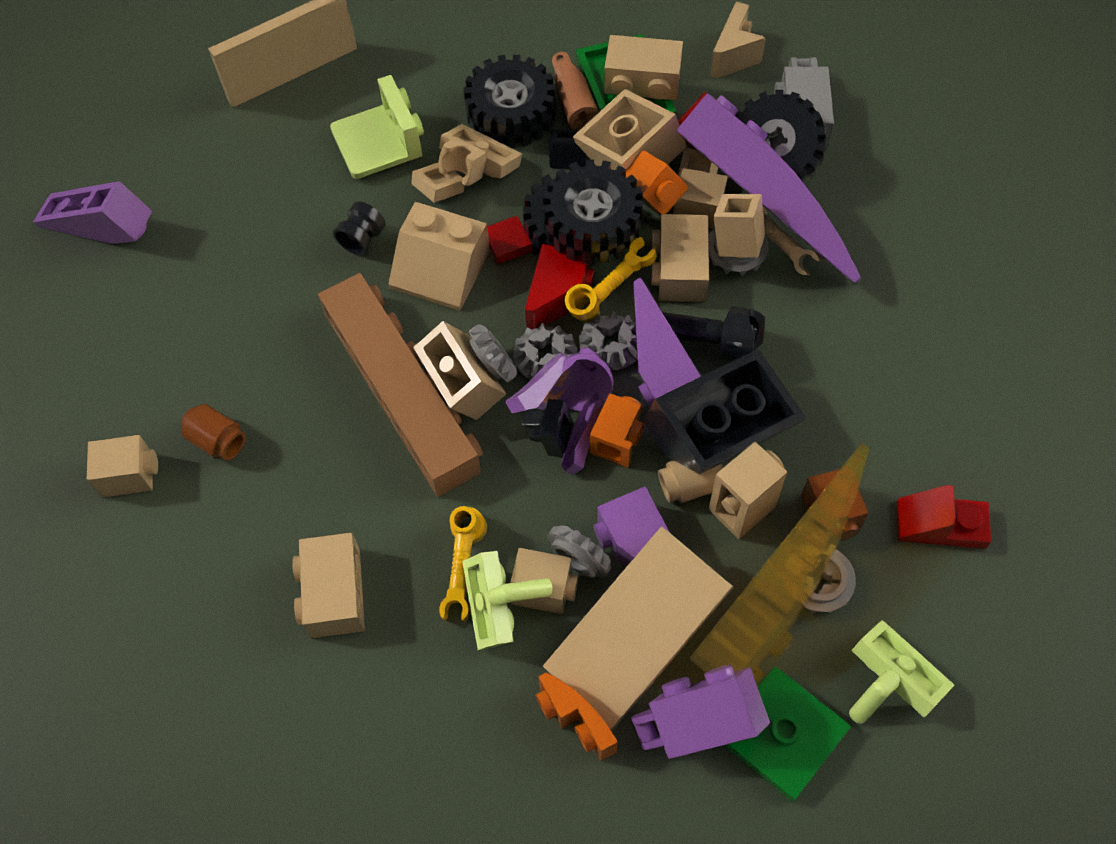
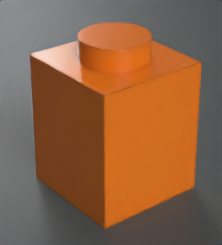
[626,150,689,215]

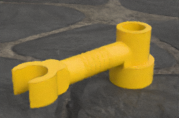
[565,237,657,323]
[439,506,487,623]

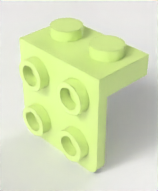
[330,75,424,179]

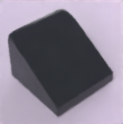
[549,130,586,169]

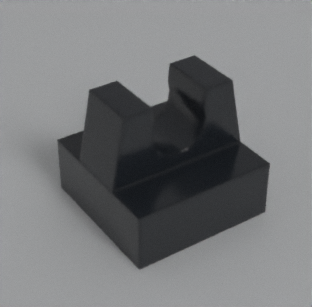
[522,399,573,457]

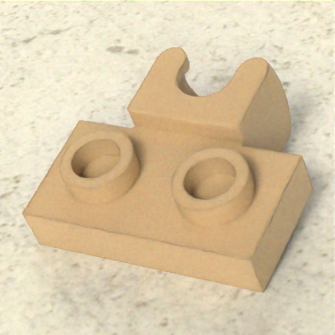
[439,124,522,186]

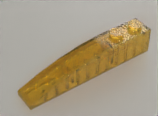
[689,443,869,686]

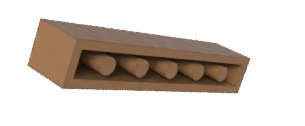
[317,273,483,498]

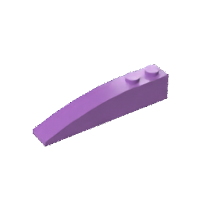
[677,93,861,285]

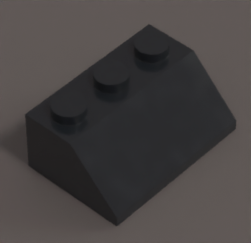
[643,349,806,474]

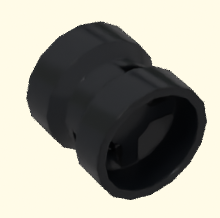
[333,201,386,256]

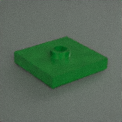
[724,666,851,803]

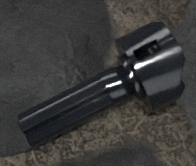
[662,306,765,362]

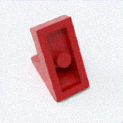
[897,485,991,549]

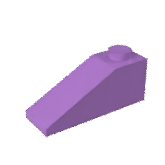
[33,181,153,244]
[634,277,701,407]
[593,486,670,568]

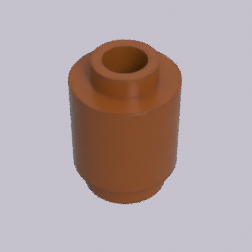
[181,404,246,461]

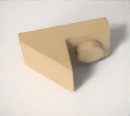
[710,2,765,78]

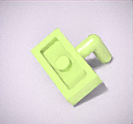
[462,551,553,650]
[849,620,955,724]

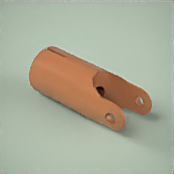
[552,52,599,130]

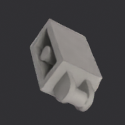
[774,57,834,148]

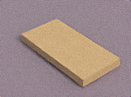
[208,0,357,108]
[543,526,734,730]

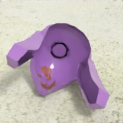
[506,347,614,475]

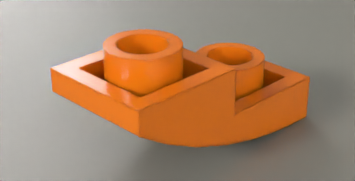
[535,672,618,761]

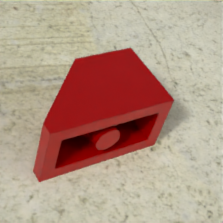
[525,244,595,330]

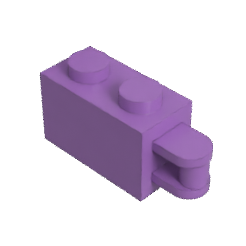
[631,665,770,759]

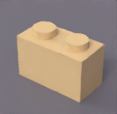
[604,35,683,100]
[651,214,709,302]
[413,321,506,420]
[709,442,787,539]
[293,532,365,638]

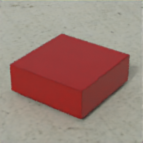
[487,215,532,265]

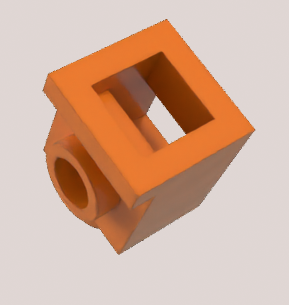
[590,393,645,468]

